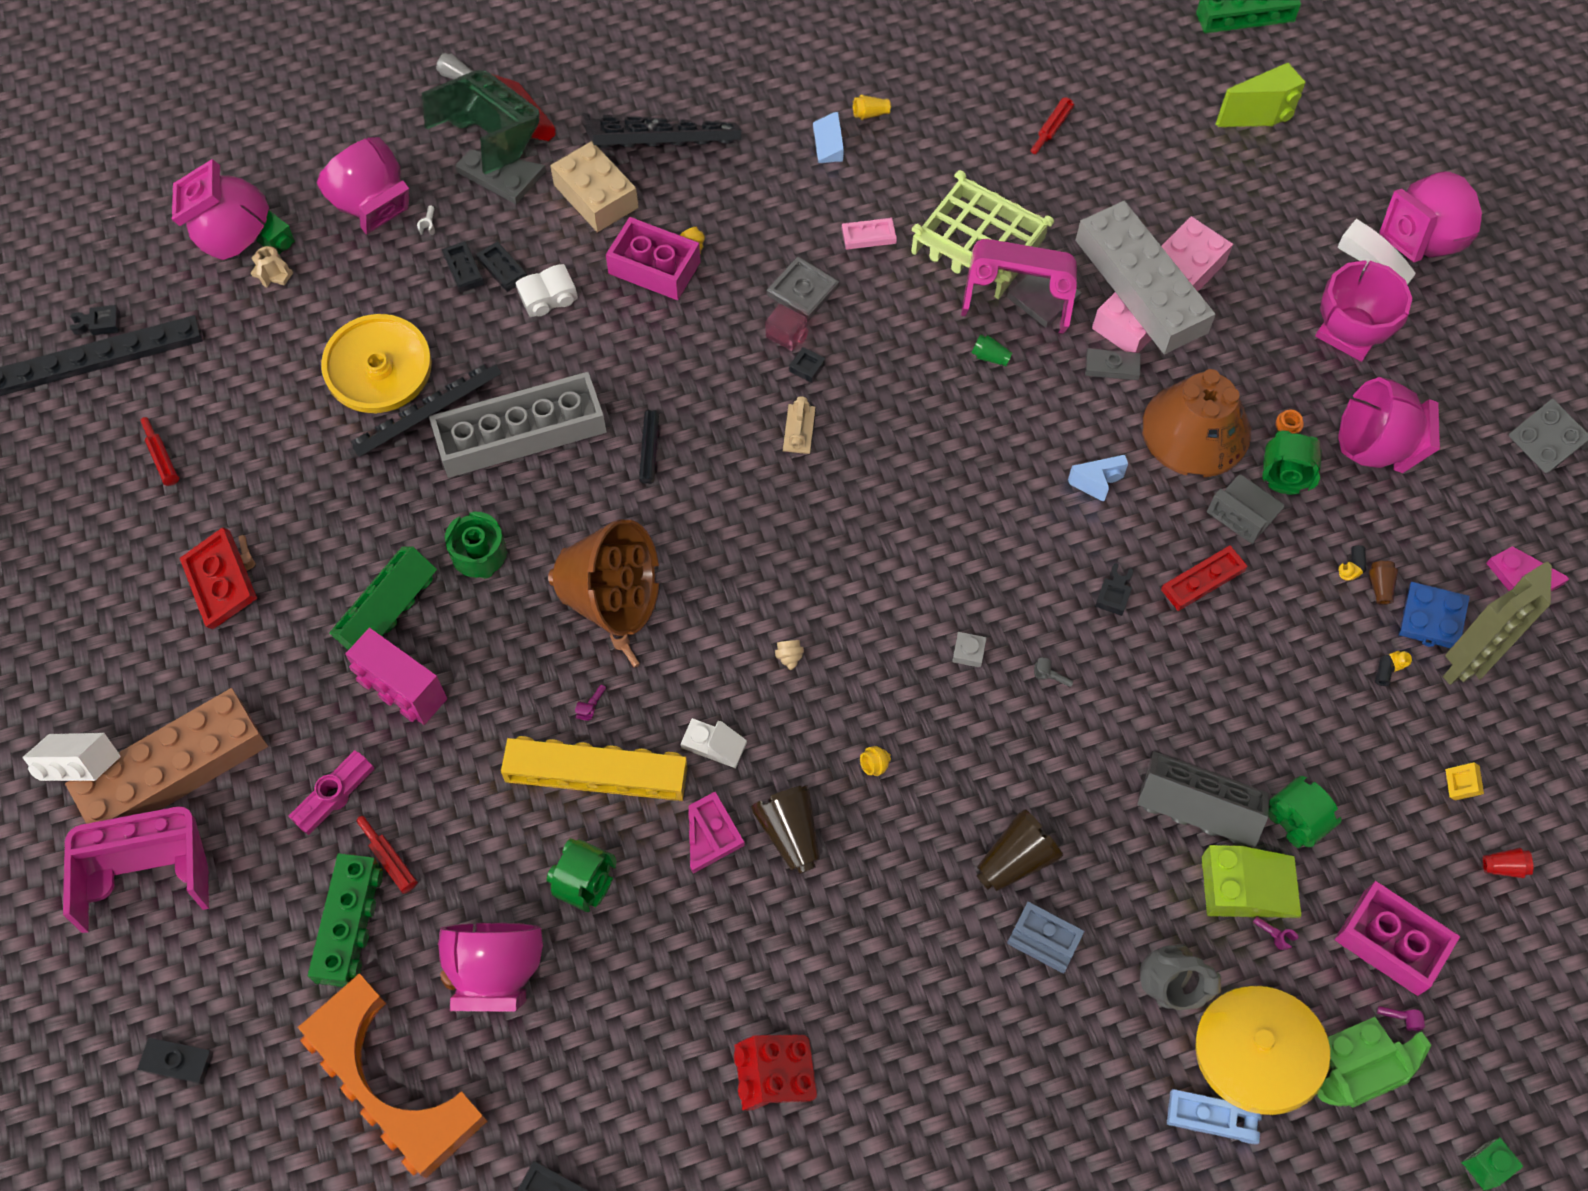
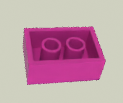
[606,217,701,300]
[345,628,447,725]
[1334,881,1460,996]

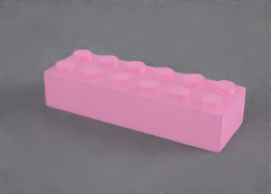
[1092,216,1233,353]

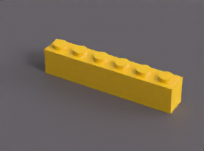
[501,736,688,801]

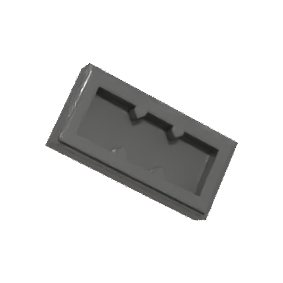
[1085,348,1140,380]

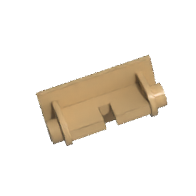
[783,397,815,454]

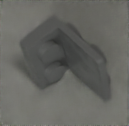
[1509,398,1588,474]
[1207,475,1284,544]

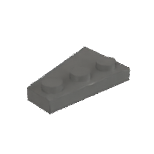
[455,149,546,205]

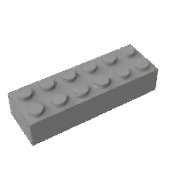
[1075,201,1216,355]
[429,372,607,478]

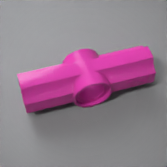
[288,750,375,835]

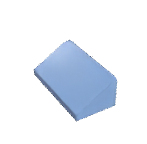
[813,112,843,163]

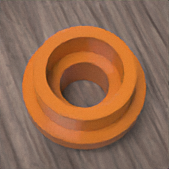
[1275,410,1304,434]

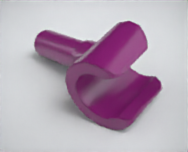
[575,685,606,721]
[1253,916,1298,950]
[1377,1006,1425,1031]

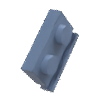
[1007,902,1084,974]

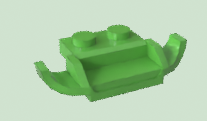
[1316,1017,1431,1108]

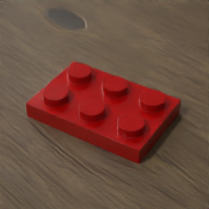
[179,527,257,629]

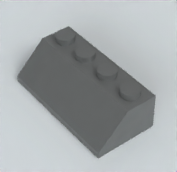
[1137,751,1269,848]

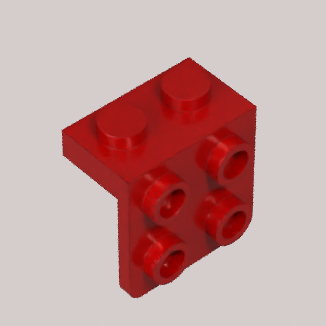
[734,1035,817,1111]

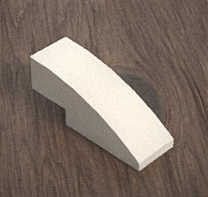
[1337,219,1416,285]

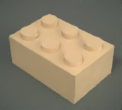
[550,141,638,233]

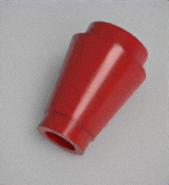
[1482,847,1533,878]

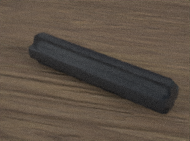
[639,410,659,484]

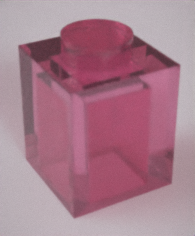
[765,304,808,351]

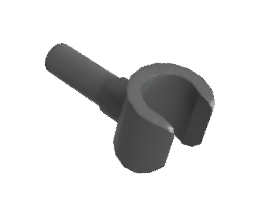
[1034,658,1073,687]

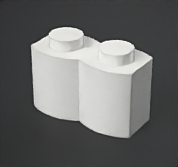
[516,264,578,317]

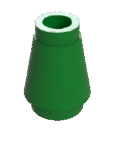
[971,334,1013,367]

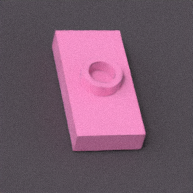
[842,218,897,250]

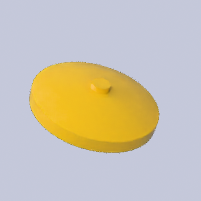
[321,314,432,413]
[1195,986,1330,1115]

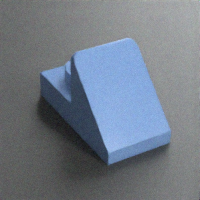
[1068,455,1128,501]

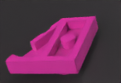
[1486,546,1569,591]
[689,792,745,874]

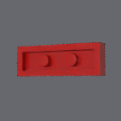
[1161,545,1248,611]

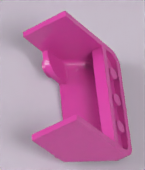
[961,239,1077,334]
[63,807,209,933]

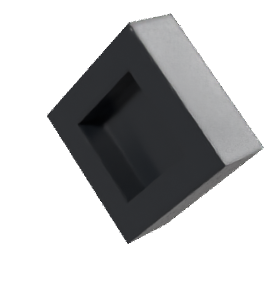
[789,347,826,383]

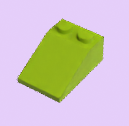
[1216,63,1306,127]
[1202,845,1301,918]

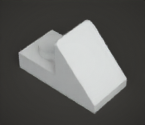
[681,718,747,768]

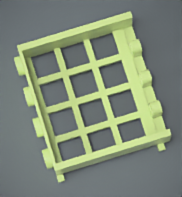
[911,170,1054,299]

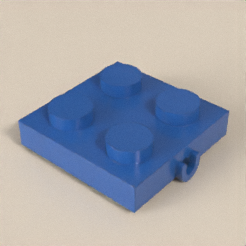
[1399,582,1470,648]

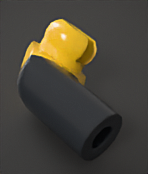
[1338,545,1366,581]
[1375,651,1412,686]

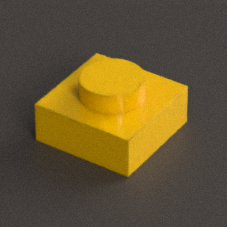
[1445,762,1484,800]

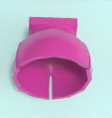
[317,137,409,235]
[172,159,269,260]
[1379,171,1482,262]
[1315,260,1412,362]
[1338,377,1440,473]
[438,923,543,1011]

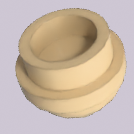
[775,640,804,670]

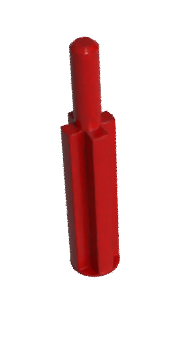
[1031,97,1074,154]
[140,417,179,486]
[356,816,418,894]

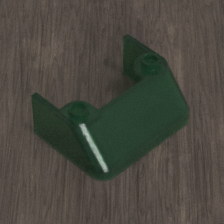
[421,70,540,175]

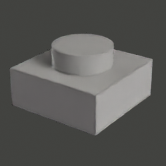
[952,632,986,668]

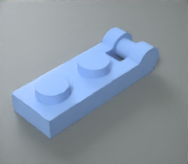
[1167,1089,1262,1144]

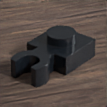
[70,305,120,336]
[1095,563,1133,616]

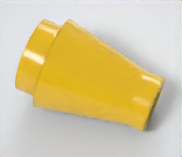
[853,95,891,120]

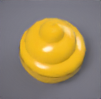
[679,227,705,254]
[860,746,891,776]

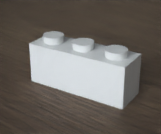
[22,733,121,781]

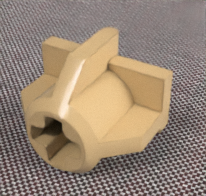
[251,246,293,288]

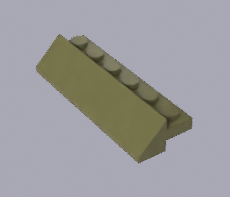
[1443,561,1552,685]

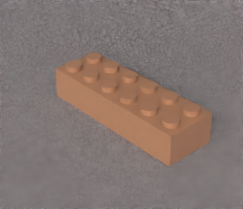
[65,688,268,824]

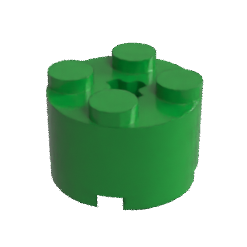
[1262,431,1322,495]
[445,512,507,579]
[1269,776,1342,848]
[546,838,616,912]

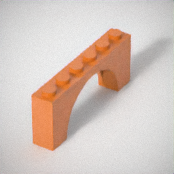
[298,973,488,1178]

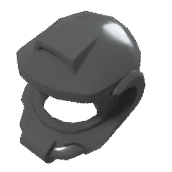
[1140,944,1221,1010]

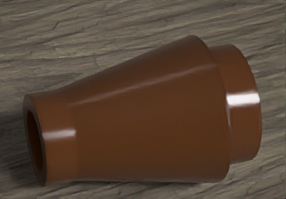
[1368,561,1398,605]

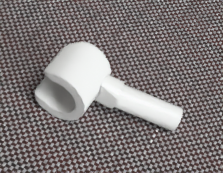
[417,206,435,235]

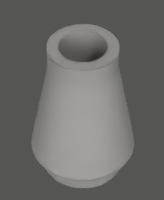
[436,53,475,85]

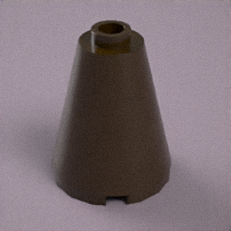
[751,785,820,874]
[976,809,1064,891]

